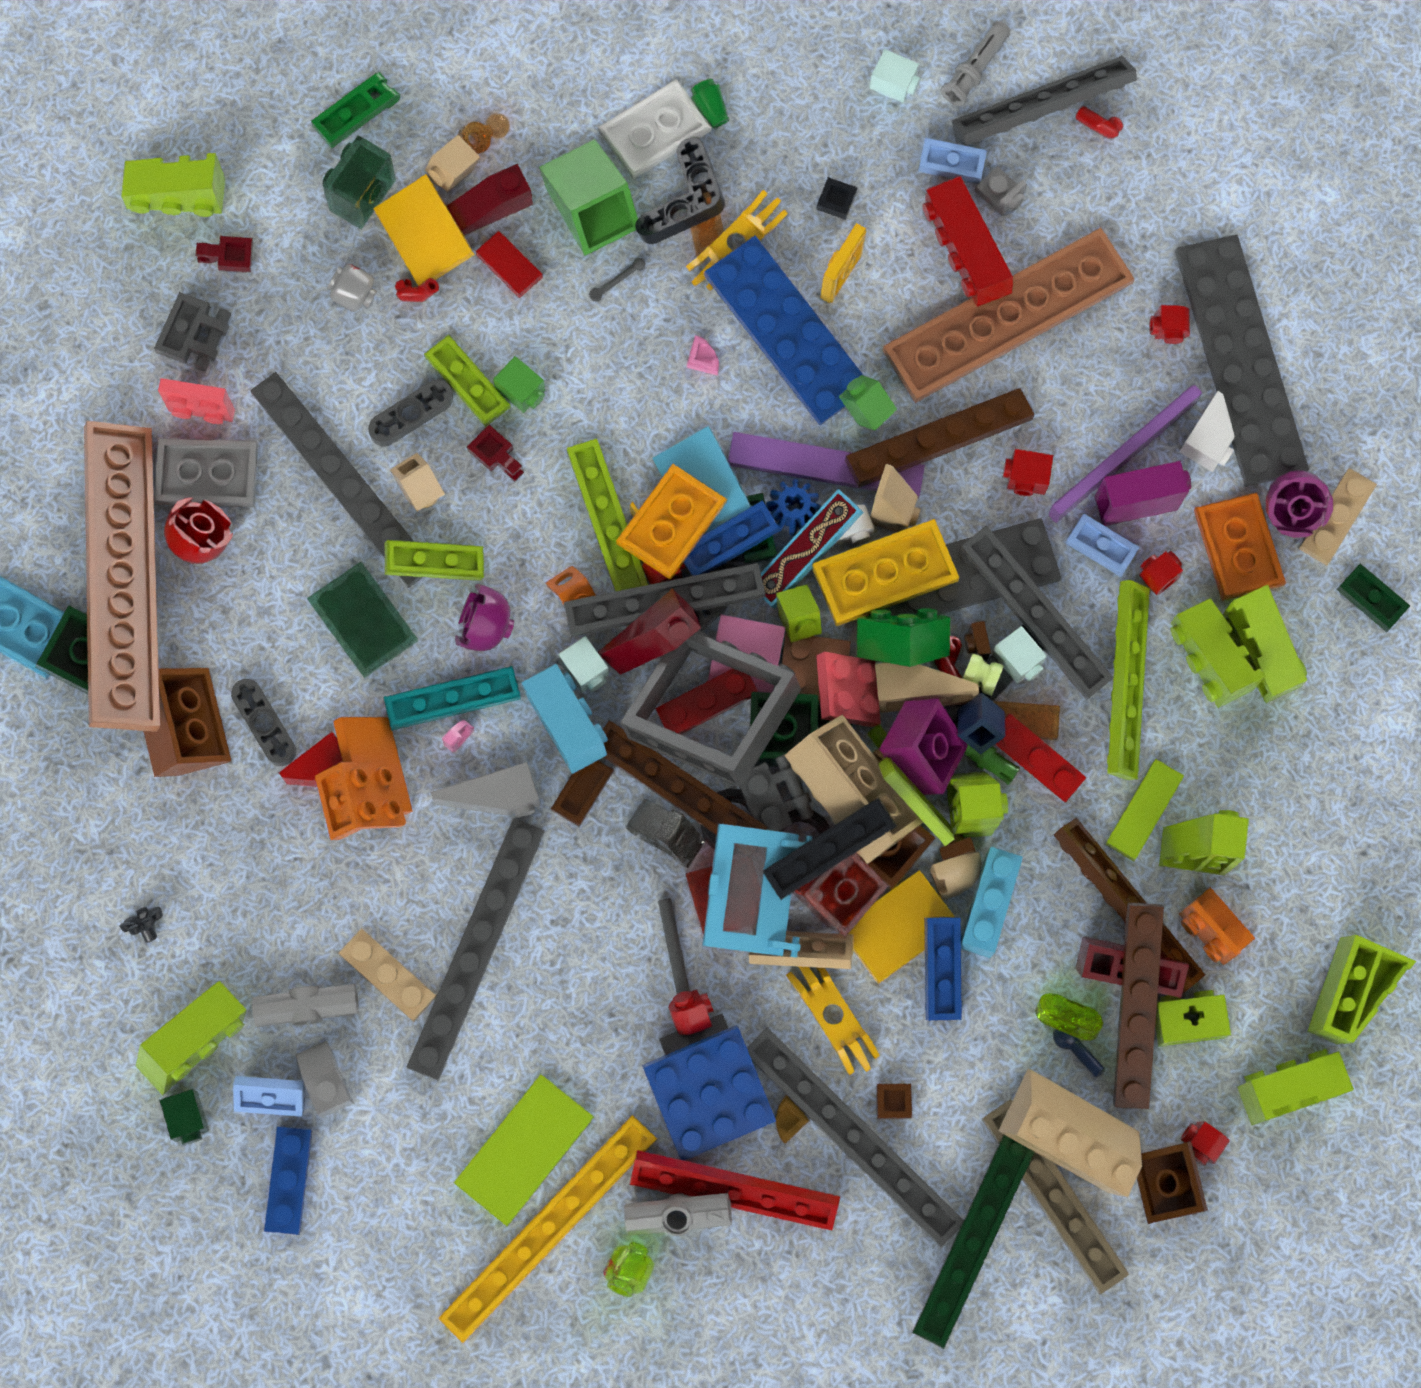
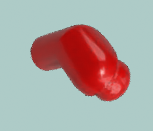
[1076,106,1123,139]
[395,278,439,302]

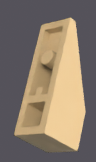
[870,464,921,532]
[875,662,979,713]

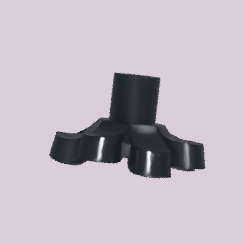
[119,906,163,943]

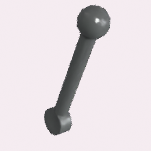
[590,258,645,302]

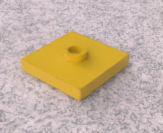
[820,223,867,304]

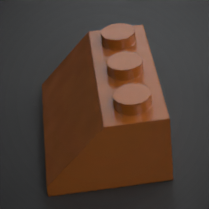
[143,668,231,777]

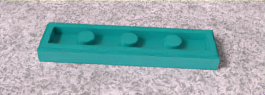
[383,666,521,731]

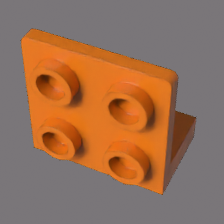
[315,761,406,840]
[1179,887,1255,965]

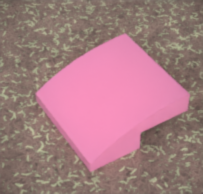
[708,615,786,693]

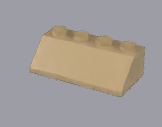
[784,715,924,864]
[999,1069,1142,1198]

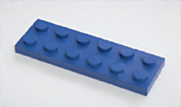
[704,235,864,426]

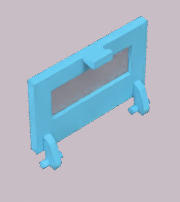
[702,824,813,958]

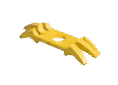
[686,189,788,291]
[786,966,880,1075]

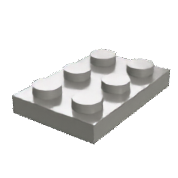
[154,439,258,507]

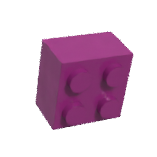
[879,698,968,795]

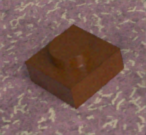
[964,621,991,661]
[939,835,976,861]
[876,1083,912,1119]

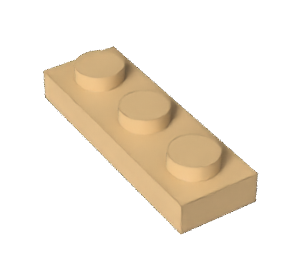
[1299,468,1377,566]
[338,928,437,1022]
[749,930,854,969]

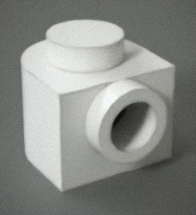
[837,505,875,546]

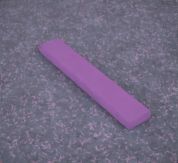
[1048,385,1202,523]
[728,432,925,499]

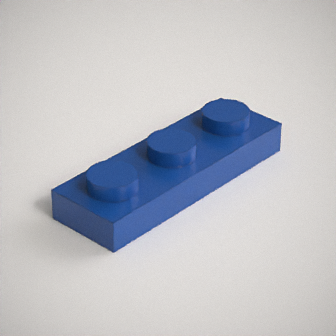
[684,500,780,576]
[924,917,962,1021]
[264,1127,313,1235]

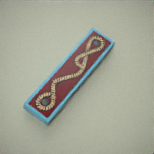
[761,489,864,609]

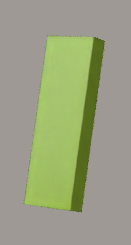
[424,335,511,427]
[384,540,484,580]
[878,757,954,846]
[1105,759,1184,862]

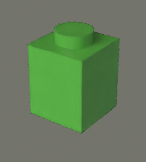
[493,356,545,413]
[839,375,897,431]

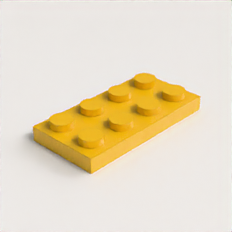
[812,519,959,626]

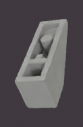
[430,762,540,818]

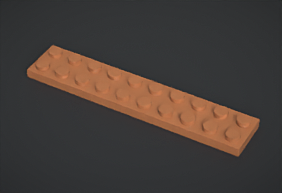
[84,421,160,732]

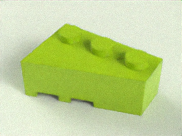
[121,153,225,217]
[1222,584,1307,704]
[1170,598,1266,708]
[946,771,1008,838]
[1159,810,1249,876]
[1307,935,1416,1045]
[136,981,247,1096]
[1237,1048,1354,1126]

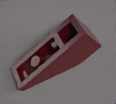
[447,163,533,236]
[598,588,701,675]
[1075,936,1189,998]

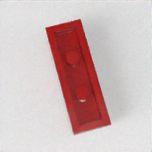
[655,668,759,735]
[995,713,1087,803]

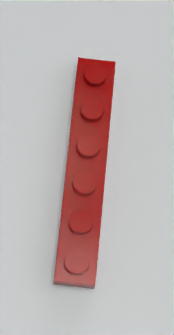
[630,1150,840,1231]

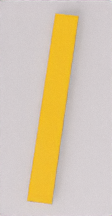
[438,1115,657,1343]

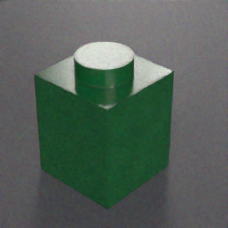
[159,1089,209,1145]

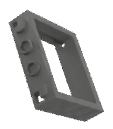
[620,630,801,787]

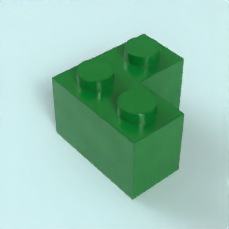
[857,609,950,667]

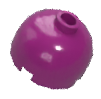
[1266,470,1333,538]
[455,584,514,651]

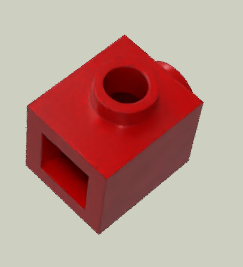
[1002,449,1054,496]

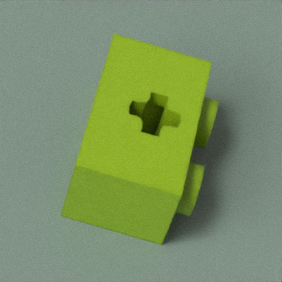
[1155,990,1231,1047]

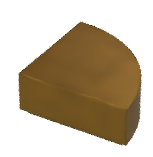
[775,1095,810,1144]

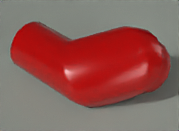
[934,636,963,679]

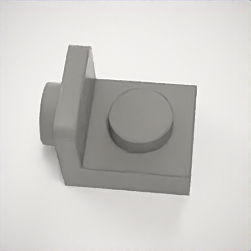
[975,166,1027,215]

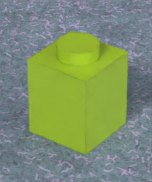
[776,584,822,642]

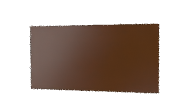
[551,760,614,828]

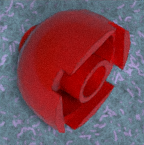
[164,498,233,564]

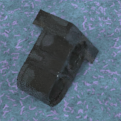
[625,799,706,868]

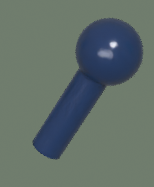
[1053,1022,1106,1078]

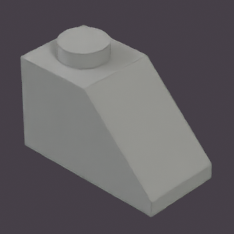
[295,1041,354,1118]

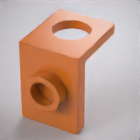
[546,566,596,606]

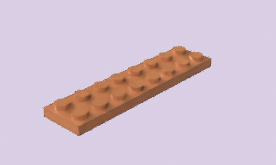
[882,228,1135,403]

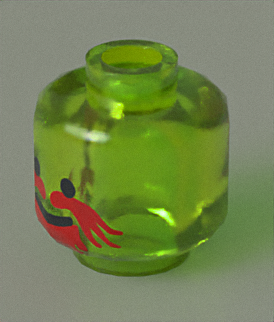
[603,1242,655,1297]

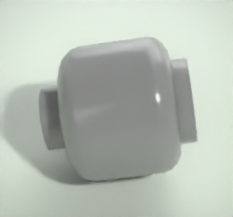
[327,264,377,312]

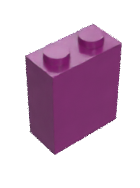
[1094,461,1191,526]

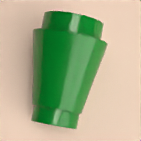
[691,78,730,129]

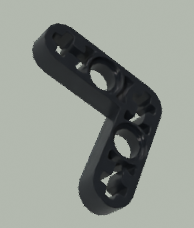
[635,138,725,244]

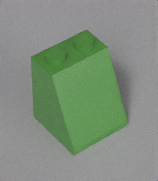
[539,139,638,256]

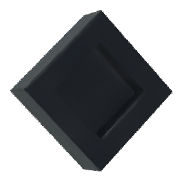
[816,177,858,220]

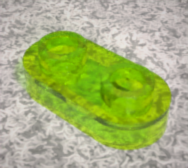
[1035,993,1104,1041]

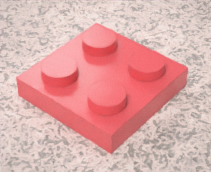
[158,378,235,424]
[816,652,881,727]

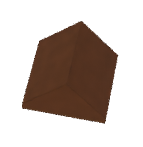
[851,825,935,889]
[1137,1142,1208,1224]

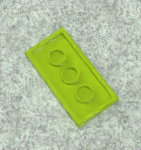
[453,1074,594,1227]

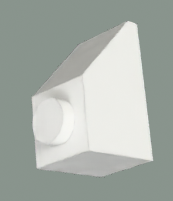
[1180,391,1235,472]

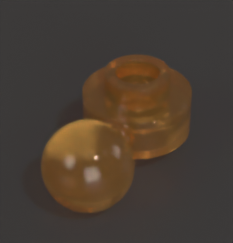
[458,113,510,154]

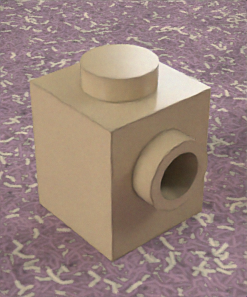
[425,135,480,193]
[390,453,445,512]

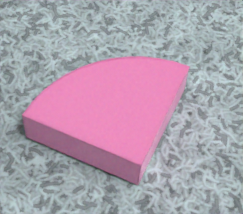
[687,335,719,375]
[442,720,474,752]

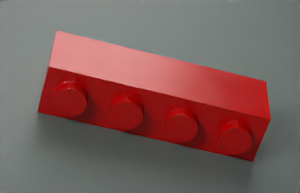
[922,176,1013,307]

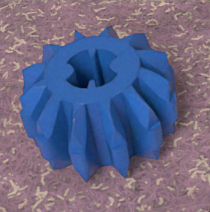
[766,479,822,536]

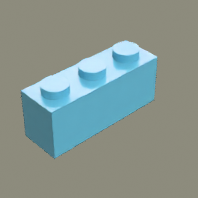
[521,664,608,774]
[961,847,1023,958]

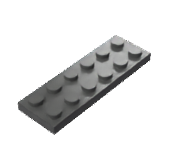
[869,518,1062,616]

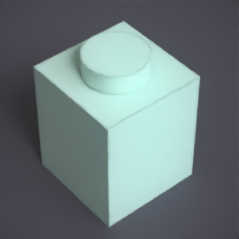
[869,49,921,103]
[992,626,1047,684]
[558,636,609,693]

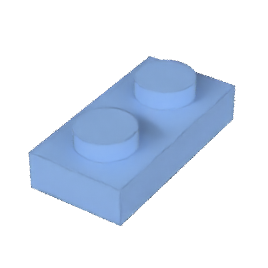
[918,138,987,184]
[1065,514,1140,577]
[233,1076,305,1117]

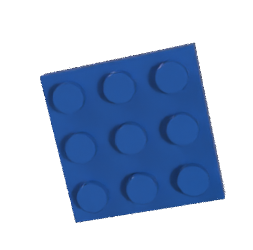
[642,1025,776,1161]

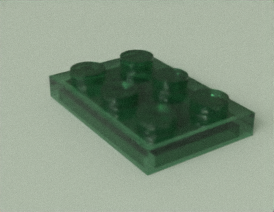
[307,562,418,678]

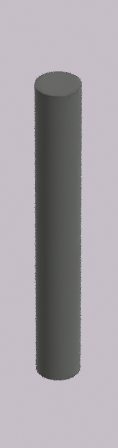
[658,898,690,994]

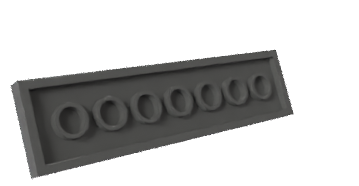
[1175,234,1309,487]

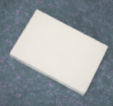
[598,79,712,179]

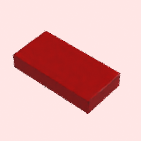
[476,231,543,298]

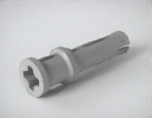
[941,21,1011,106]

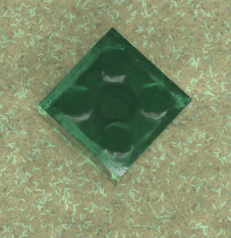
[322,135,396,230]

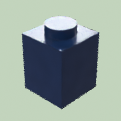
[957,693,1005,754]

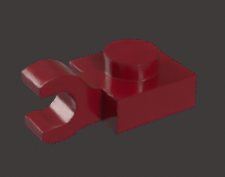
[196,236,253,273]
[467,424,524,482]

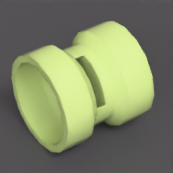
[963,653,1004,696]

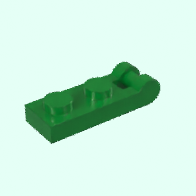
[311,72,401,149]

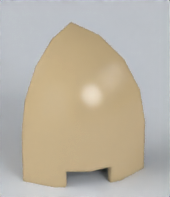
[930,852,982,900]

